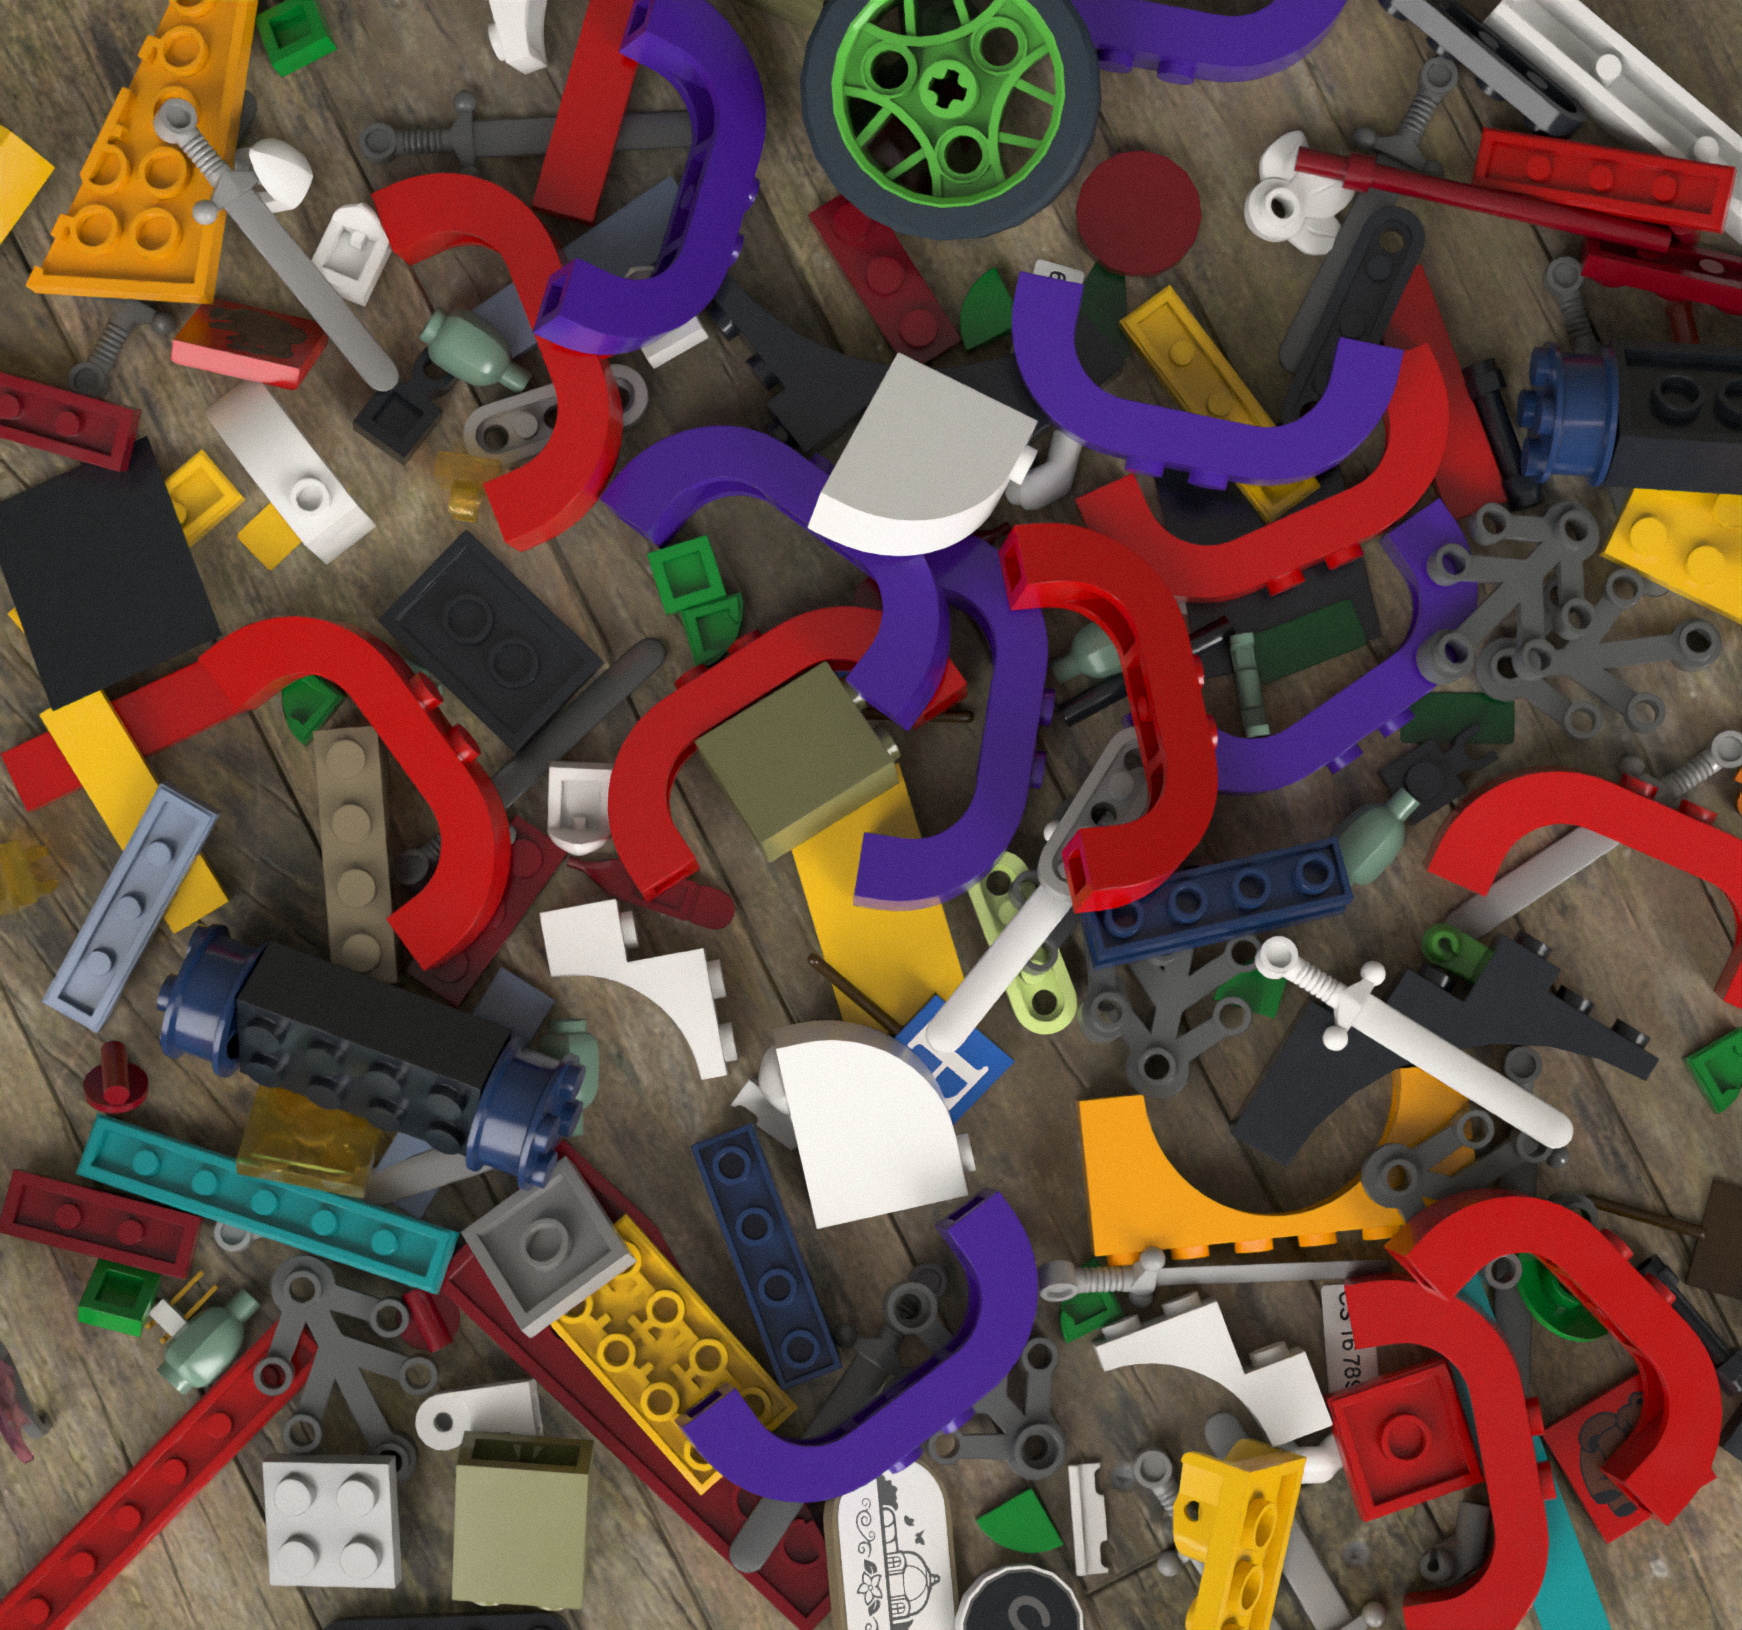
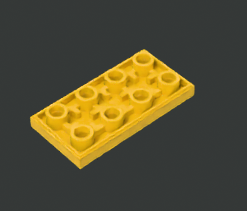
[792,763,964,1034]
[550,1213,798,1495]

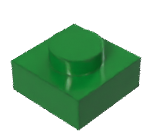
[255,0,337,77]
[647,535,727,617]
[78,1258,161,1337]

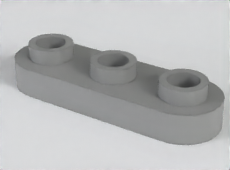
[463,364,649,470]
[1037,727,1148,902]

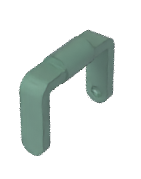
[1229,632,1270,739]

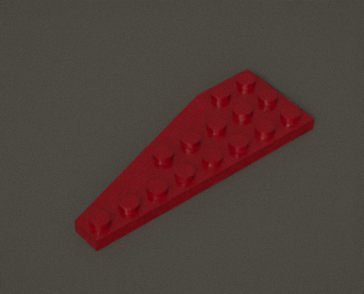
[440,1139,831,1630]

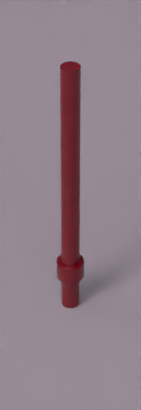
[1294,146,1672,254]

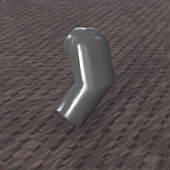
[1419,1500,1491,1586]

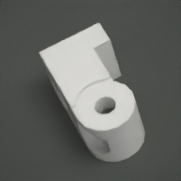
[415,1377,544,1451]

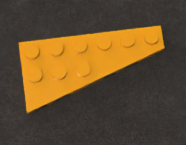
[25,0,258,304]

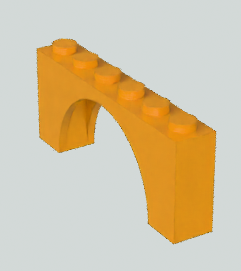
[1075,1065,1475,1266]

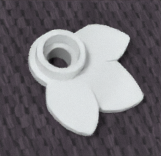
[1244,131,1355,256]

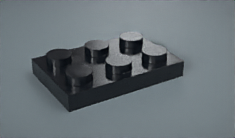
[377,529,605,754]

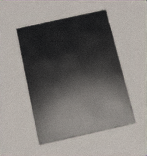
[1154,422,1382,680]
[0,436,222,712]

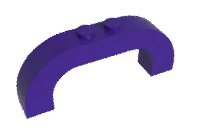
[532,0,766,355]
[1071,0,1347,85]
[1012,271,1404,490]
[599,426,951,732]
[1120,498,1478,796]
[852,534,1055,911]
[674,1187,1038,1503]

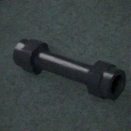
[1461,358,1547,514]
[1635,1254,1742,1397]

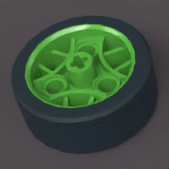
[800,0,1102,241]

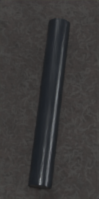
[1057,615,1236,728]

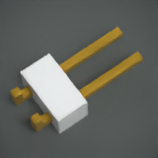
[145,1270,219,1344]

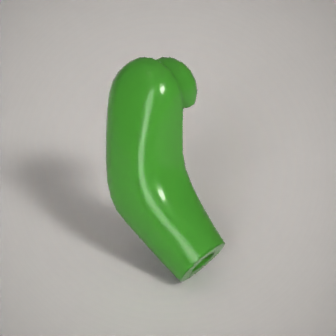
[1421,923,1488,982]

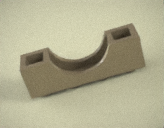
[313,726,407,985]

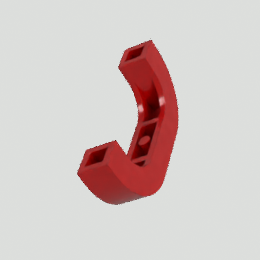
[371,173,623,552]
[1075,341,1450,604]
[998,523,1218,913]
[608,606,968,903]
[198,616,511,971]
[1422,765,1742,1009]
[1384,1188,1722,1526]
[1344,1272,1557,1630]

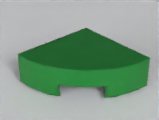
[960,267,1013,355]
[680,592,744,668]
[282,675,347,747]
[1212,958,1287,1019]
[1681,1027,1742,1114]
[1059,1256,1124,1343]
[975,1486,1063,1553]

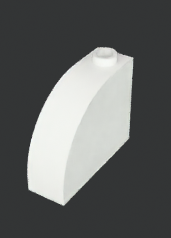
[808,352,1038,556]
[204,379,376,565]
[773,1020,976,1229]

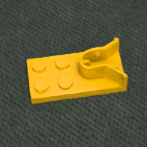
[1599,488,1742,625]
[1173,1438,1307,1630]

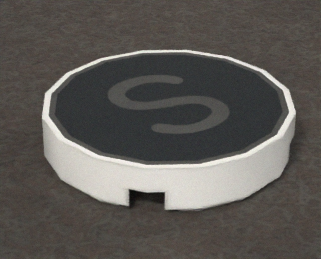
[955,1563,1084,1630]

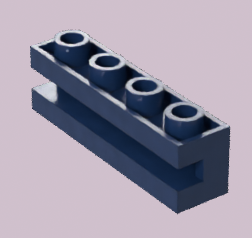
[1079,836,1354,971]
[690,1122,843,1391]

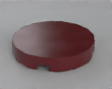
[1075,150,1202,278]

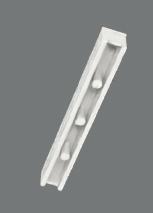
[1483,0,1742,245]

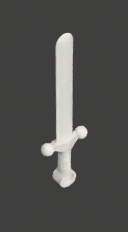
[926,767,1144,1053]
[1255,936,1573,1149]

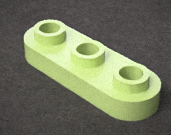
[968,851,1077,1034]

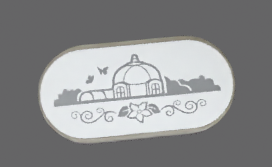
[823,1459,959,1630]

